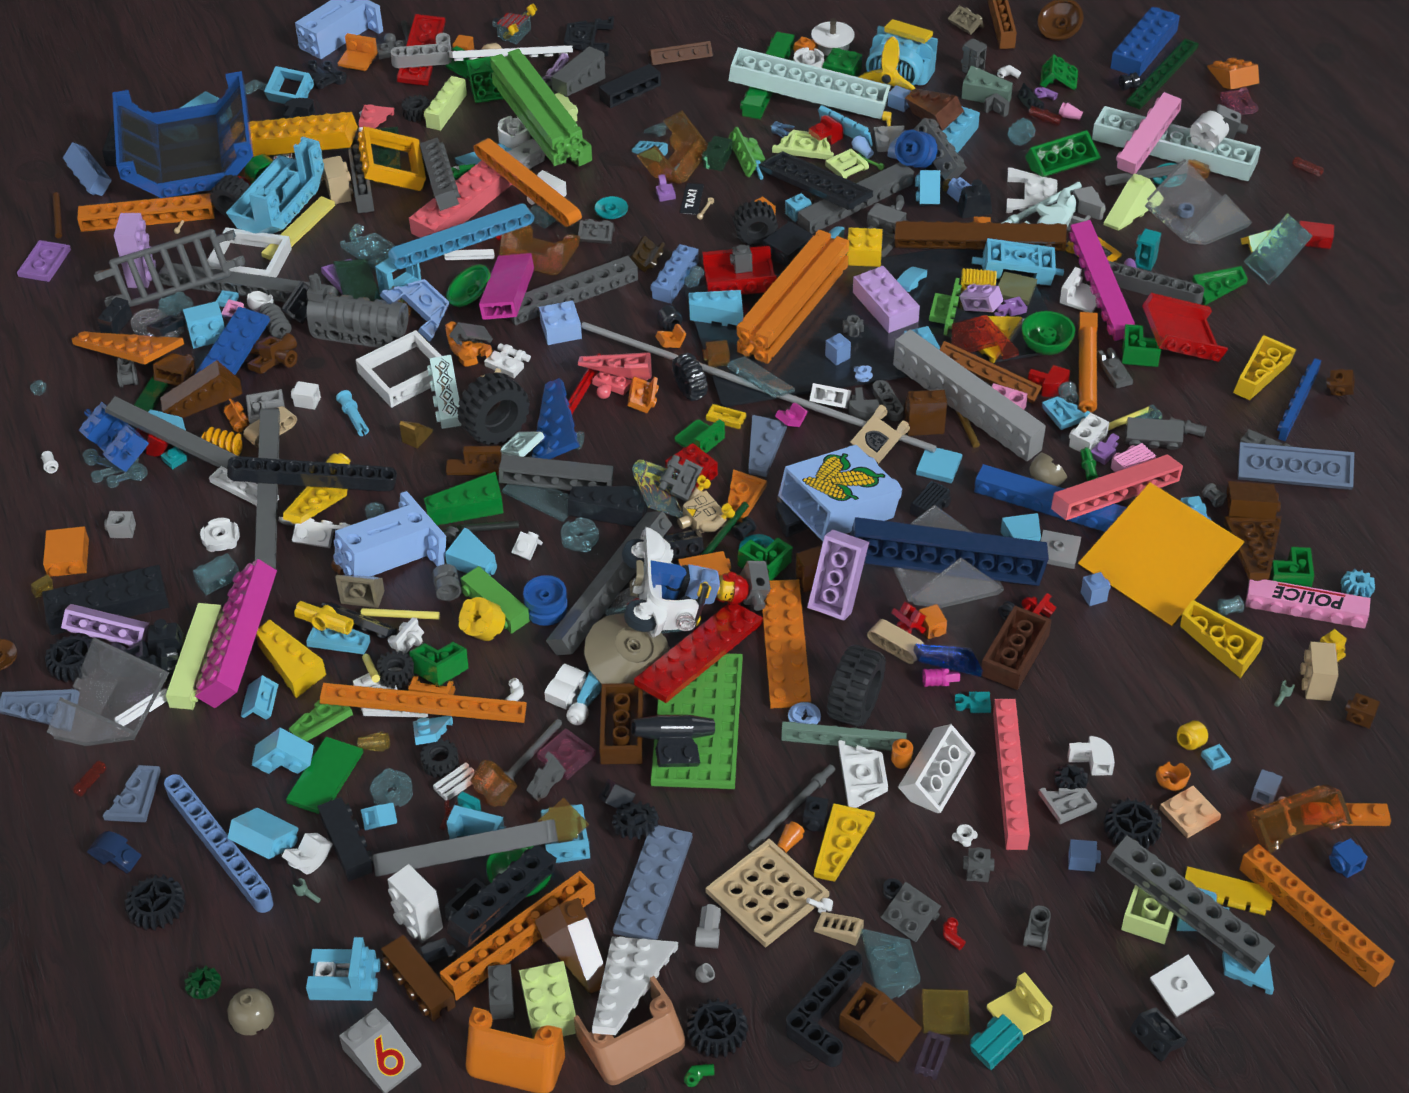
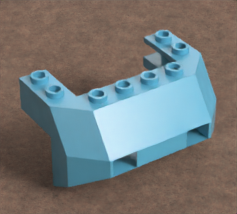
[226,137,324,234]

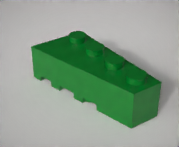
[424,472,504,525]

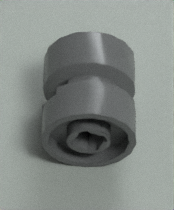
[432,564,461,601]

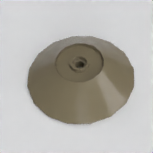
[584,613,670,695]

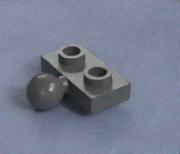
[376,33,407,59]

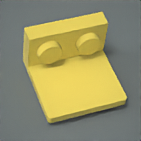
[987,972,1053,1036]

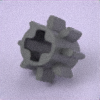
[843,315,864,337]

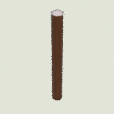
[53,192,62,238]

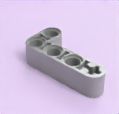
[391,33,452,68]

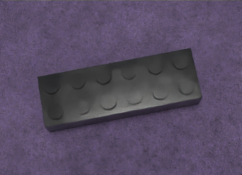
[42,565,169,635]

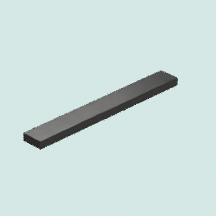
[105,396,237,469]

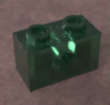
[702,136,732,171]

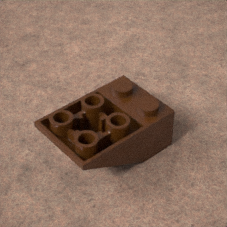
[839,981,922,1063]

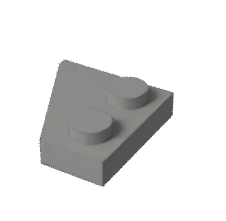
[1039,788,1097,824]

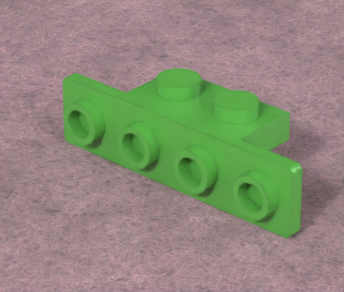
[728,127,766,177]
[929,278,962,335]

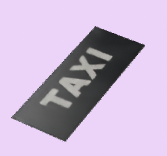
[680,183,704,214]

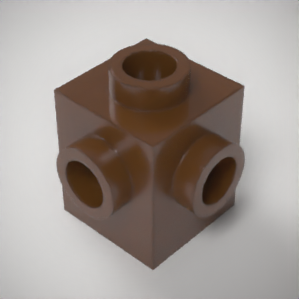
[1327,369,1355,396]
[1345,693,1380,729]

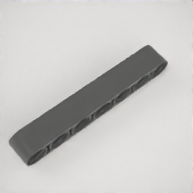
[1108,261,1204,304]

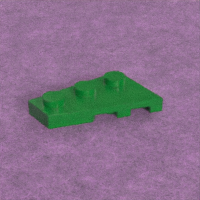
[1192,266,1248,305]

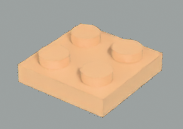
[1159,786,1221,838]

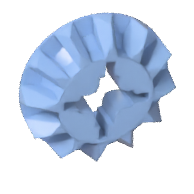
[788,702,821,724]

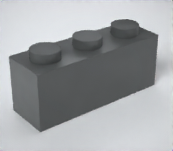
[1125,417,1184,450]

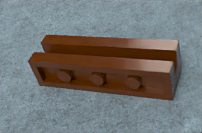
[381,935,456,1022]

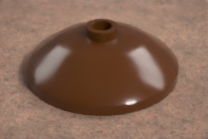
[1038,0,1084,41]

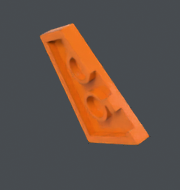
[727,469,767,522]

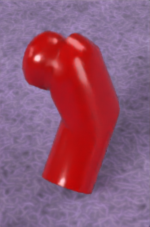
[943,917,966,950]

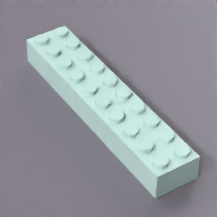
[728,47,890,119]
[1092,106,1261,181]

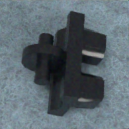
[144,642,178,682]

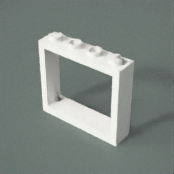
[208,228,291,277]
[356,330,441,408]

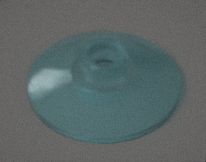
[644,121,674,137]

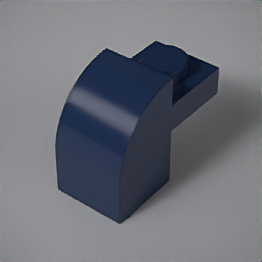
[87,831,142,874]

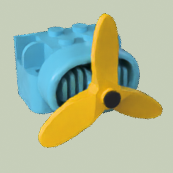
[858,26,938,91]

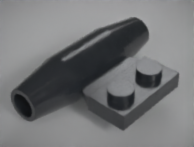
[631,715,715,767]

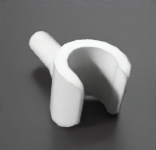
[806,898,833,913]

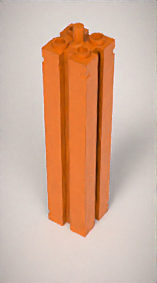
[737,230,849,364]

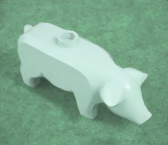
[1024,188,1076,227]

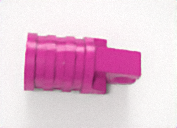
[922,668,960,687]

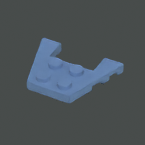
[380,279,449,342]

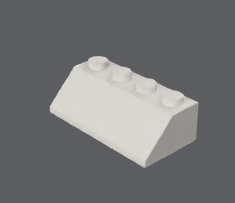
[898,724,976,813]

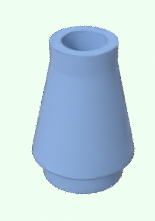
[851,136,874,159]

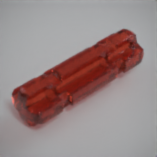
[1292,157,1324,177]
[73,760,106,796]

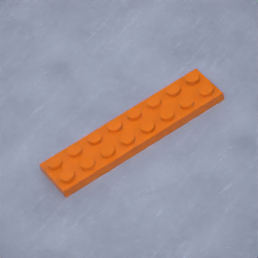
[762,579,811,708]

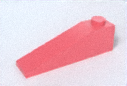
[578,352,652,381]

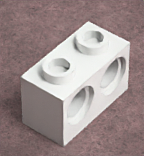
[1069,413,1109,452]

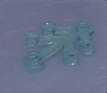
[83,449,148,488]

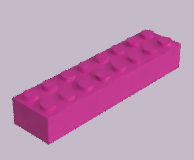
[195,559,277,708]

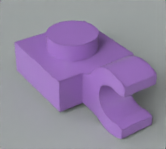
[656,174,676,202]
[994,297,1027,316]
[1091,433,1119,465]

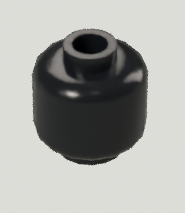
[657,305,683,331]

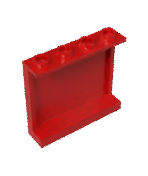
[702,246,777,295]
[1142,293,1228,362]

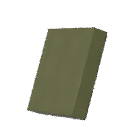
[998,272,1038,305]

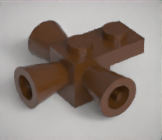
[247,333,297,374]

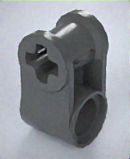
[117,358,138,388]
[1023,905,1051,951]

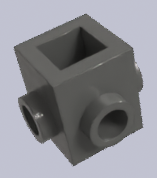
[963,847,995,882]

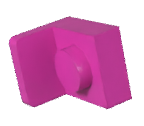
[775,403,807,427]

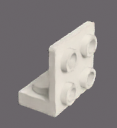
[1060,267,1097,313]

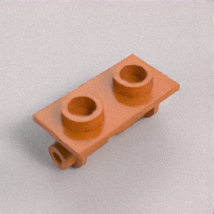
[224,399,250,433]

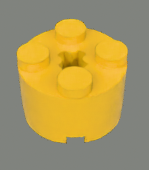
[459,597,505,641]

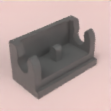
[449,322,493,345]

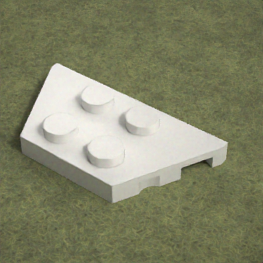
[838,740,888,808]

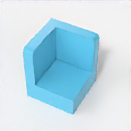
[361,803,397,830]

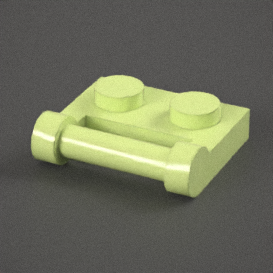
[825,149,869,179]

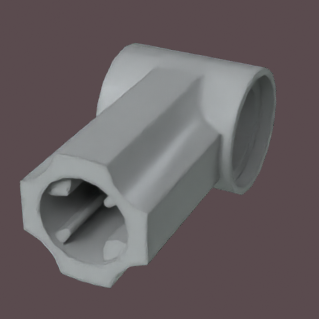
[695,904,721,949]

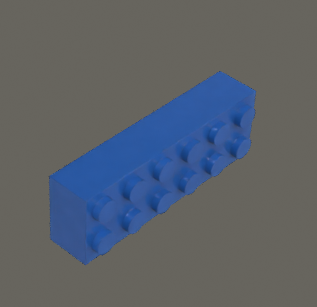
[1111,7,1180,77]

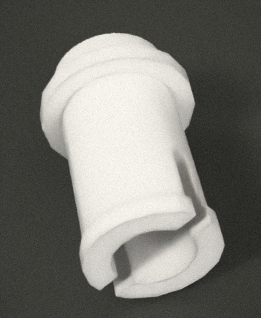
[41,451,59,473]

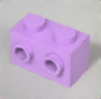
[959,284,1004,312]

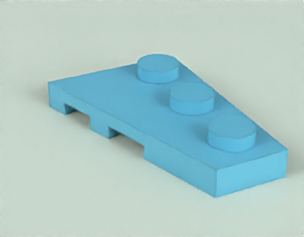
[306,626,370,654]

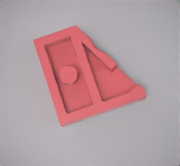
[359,104,394,129]

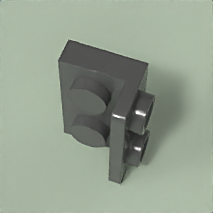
[578,219,615,244]

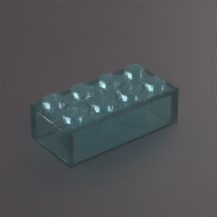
[1244,213,1312,284]

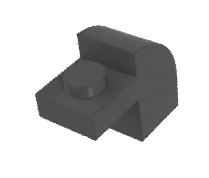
[849,387,879,422]

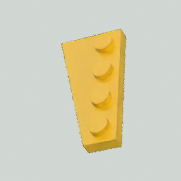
[283,486,348,524]
[814,803,875,882]

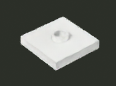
[1150,955,1214,1018]

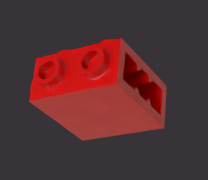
[665,443,718,492]

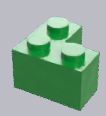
[1122,324,1161,367]
[737,538,793,581]
[1269,547,1314,587]
[410,642,469,686]

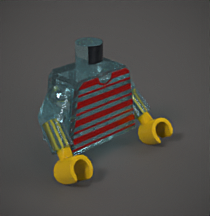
[492,4,537,45]

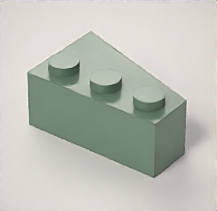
[961,65,1013,103]

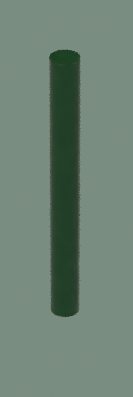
[701,502,749,555]

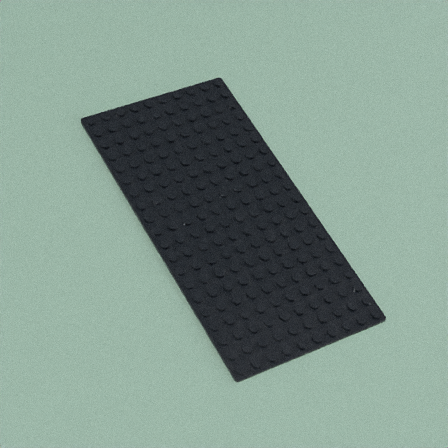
[685,249,1065,407]

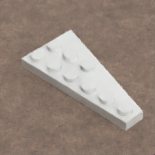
[592,936,678,1035]

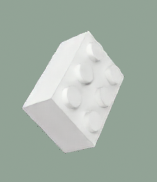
[388,864,443,943]

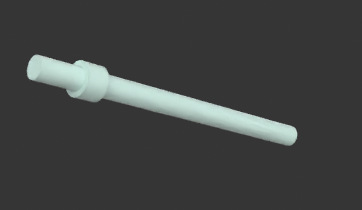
[1002,182,1082,224]

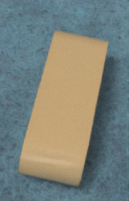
[243,406,297,447]
[867,619,926,664]

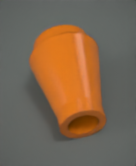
[777,821,805,853]

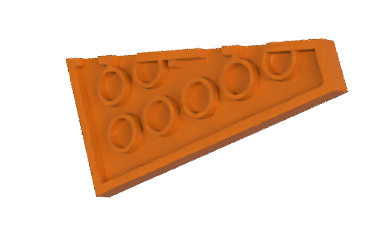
[72,331,184,364]

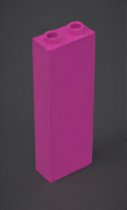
[479,253,534,320]

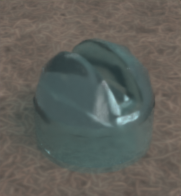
[30,380,47,396]

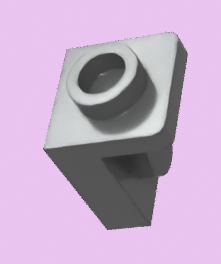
[984,93,1009,117]

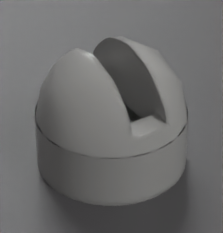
[695,963,715,983]

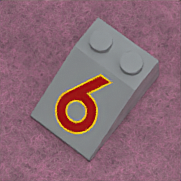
[339,1008,421,1093]

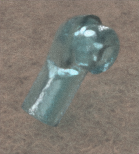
[245,80,267,94]
[348,224,364,246]

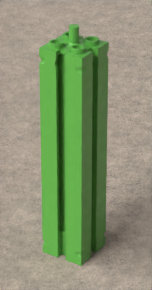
[490,49,584,166]

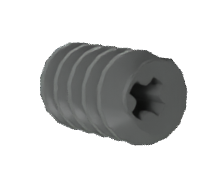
[259,302,292,338]

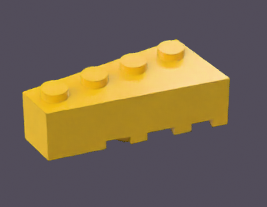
[256,620,326,698]

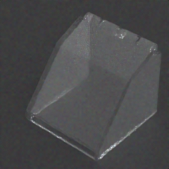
[1145,159,1252,245]
[892,505,1004,608]
[47,638,169,746]

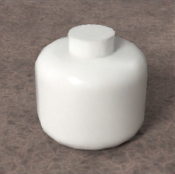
[566,702,589,725]

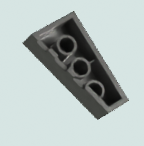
[551,47,605,96]

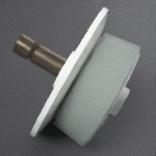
[811,18,854,56]

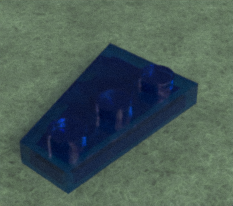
[913,644,983,677]

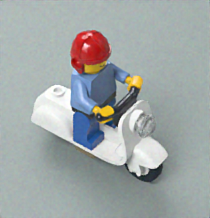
[622,527,749,638]

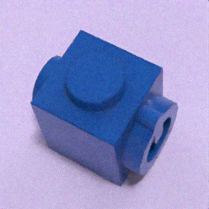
[1329,838,1368,878]

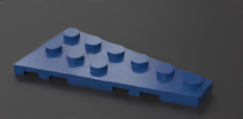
[532,378,580,459]

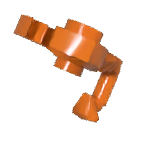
[445,321,492,367]

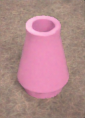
[1058,102,1083,121]

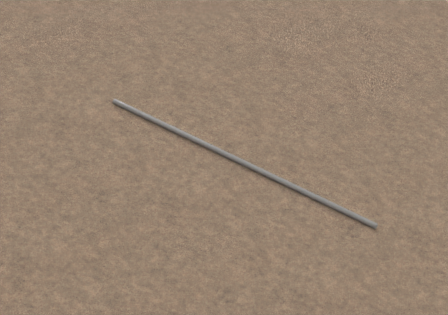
[581,322,937,453]

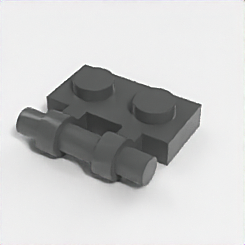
[658,455,703,501]

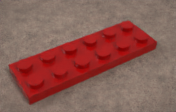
[397,14,446,86]

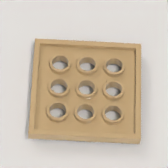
[706,839,829,948]

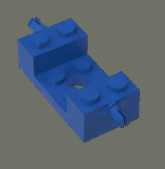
[79,402,149,472]

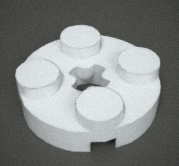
[200,518,240,552]

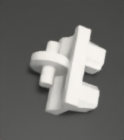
[388,618,424,655]

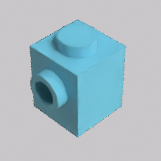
[785,193,812,222]

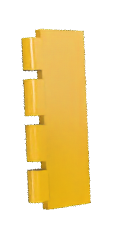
[1185,866,1273,916]

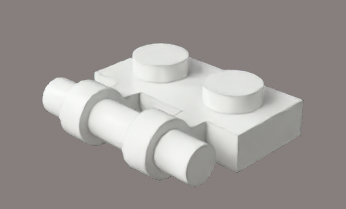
[484,343,531,378]

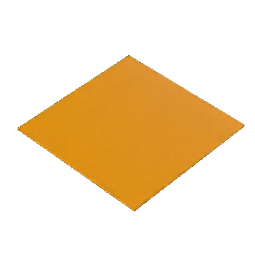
[1078,482,1244,626]

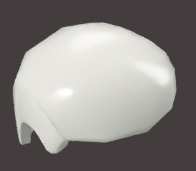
[247,291,274,313]

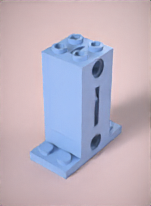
[295,0,383,59]
[333,491,446,576]

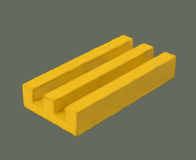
[706,404,746,429]

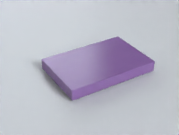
[17,240,71,282]

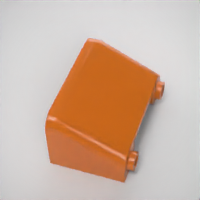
[466,1007,565,1093]

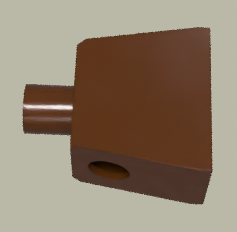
[153,353,195,386]

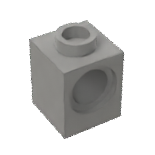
[104,511,136,538]

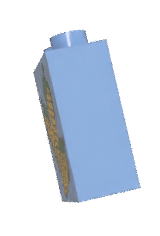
[778,445,902,541]

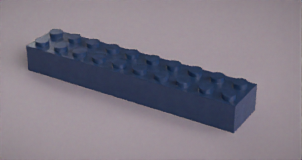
[850,517,1049,586]

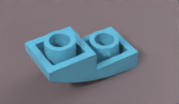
[897,266,927,292]

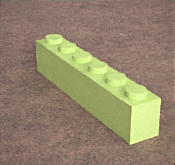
[166,603,223,710]

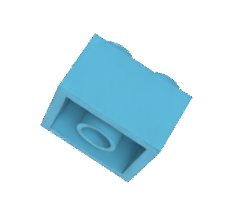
[183,301,225,349]

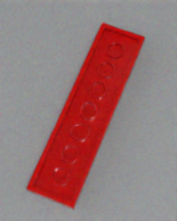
[634,603,763,703]

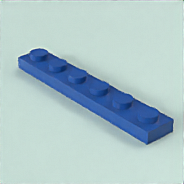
[1277,358,1321,441]

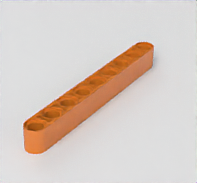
[474,138,582,227]

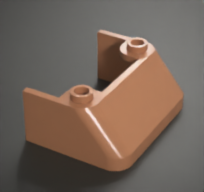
[574,976,685,1085]

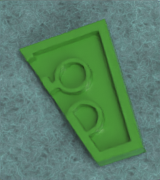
[289,700,353,742]

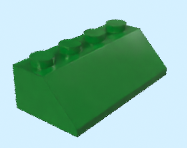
[1025,130,1101,177]

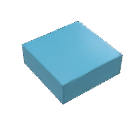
[216,290,239,307]
[1201,744,1231,770]

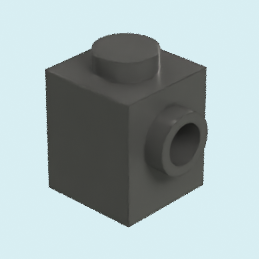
[730,245,753,273]

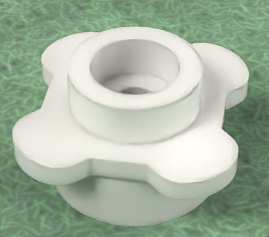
[952,824,978,847]

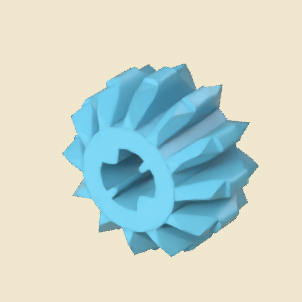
[1340,569,1375,598]

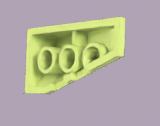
[1103,173,1162,231]

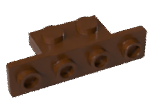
[446,446,502,475]

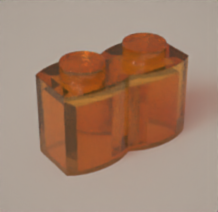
[470,760,517,807]

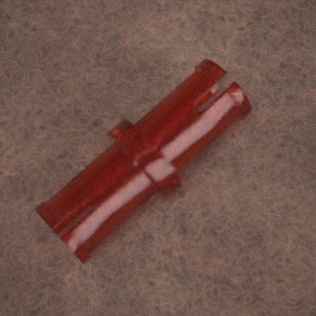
[1028,106,1062,126]

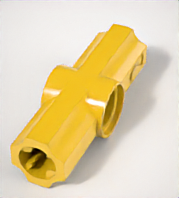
[294,601,354,635]

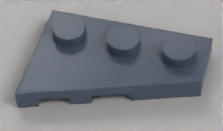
[103,765,161,822]

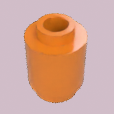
[891,739,913,769]

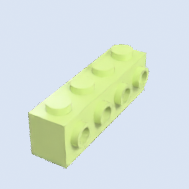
[424,76,467,131]

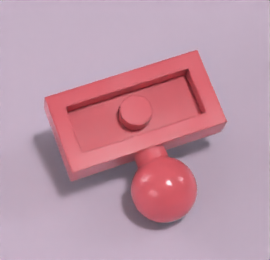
[592,371,631,399]

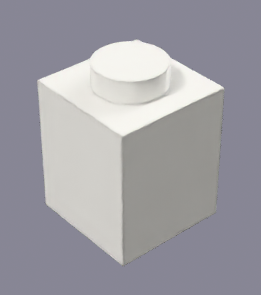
[291,381,321,410]

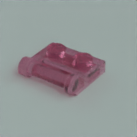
[1220,87,1259,115]

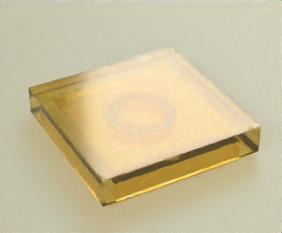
[922,989,970,1035]

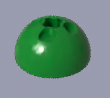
[1022,311,1075,355]

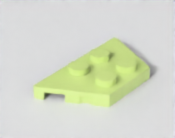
[772,130,834,160]

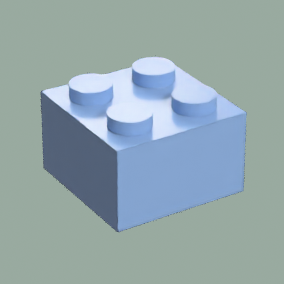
[539,301,582,345]

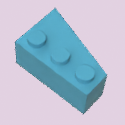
[689,290,743,326]

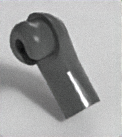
[890,195,904,211]

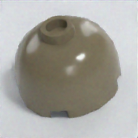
[1030,452,1067,487]
[227,988,275,1035]

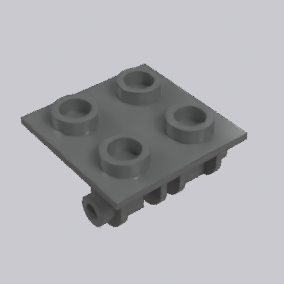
[881,882,941,942]

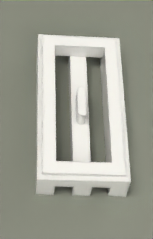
[433,763,480,802]

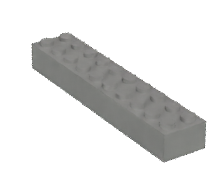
[893,329,1046,461]

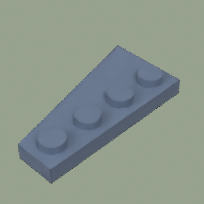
[749,415,787,477]
[0,689,80,730]

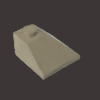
[336,575,385,608]

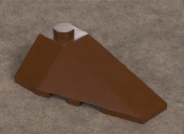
[534,897,605,994]

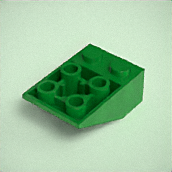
[466,56,504,103]

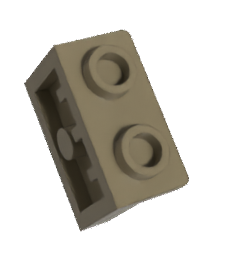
[948,5,985,35]

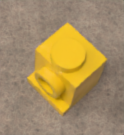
[1320,629,1347,662]

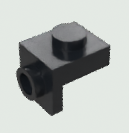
[420,938,457,965]

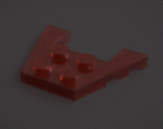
[952,315,1019,360]

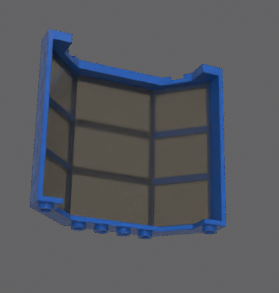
[112,71,253,198]

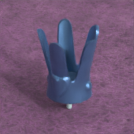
[770,121,795,138]

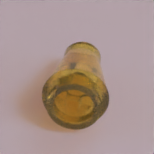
[358,731,390,752]

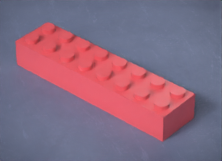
[409,161,520,238]

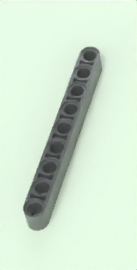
[372,819,558,876]

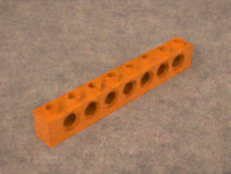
[77,193,214,232]
[1239,844,1395,987]
[440,871,595,1001]

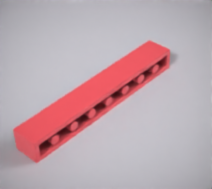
[1051,454,1183,520]
[993,699,1030,850]

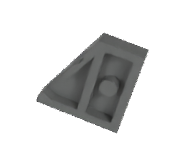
[526,751,566,802]

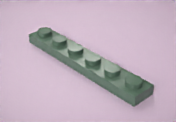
[782,722,907,751]

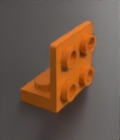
[338,33,378,71]

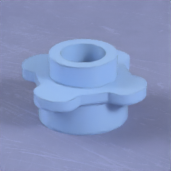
[854,366,873,382]

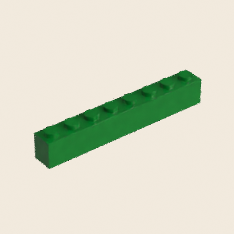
[740,32,794,119]

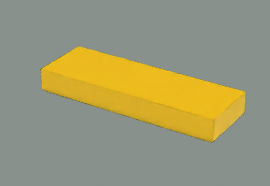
[884,19,933,44]

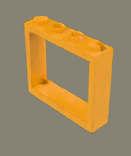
[357,126,426,191]

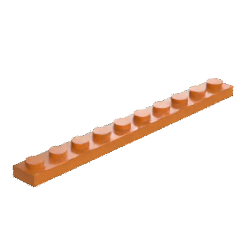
[320,683,527,723]

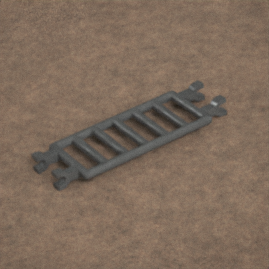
[94,229,246,307]

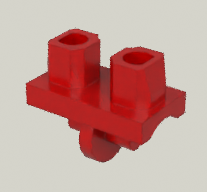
[1022,593,1057,618]
[891,602,927,634]

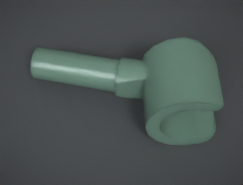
[1274,680,1295,707]
[293,878,321,903]

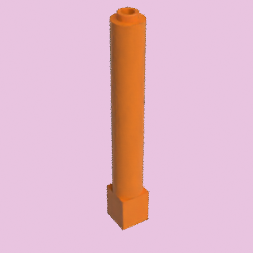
[1078,312,1098,413]

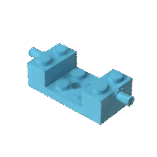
[972,238,1064,286]

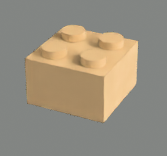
[323,156,353,204]
[1300,642,1338,701]

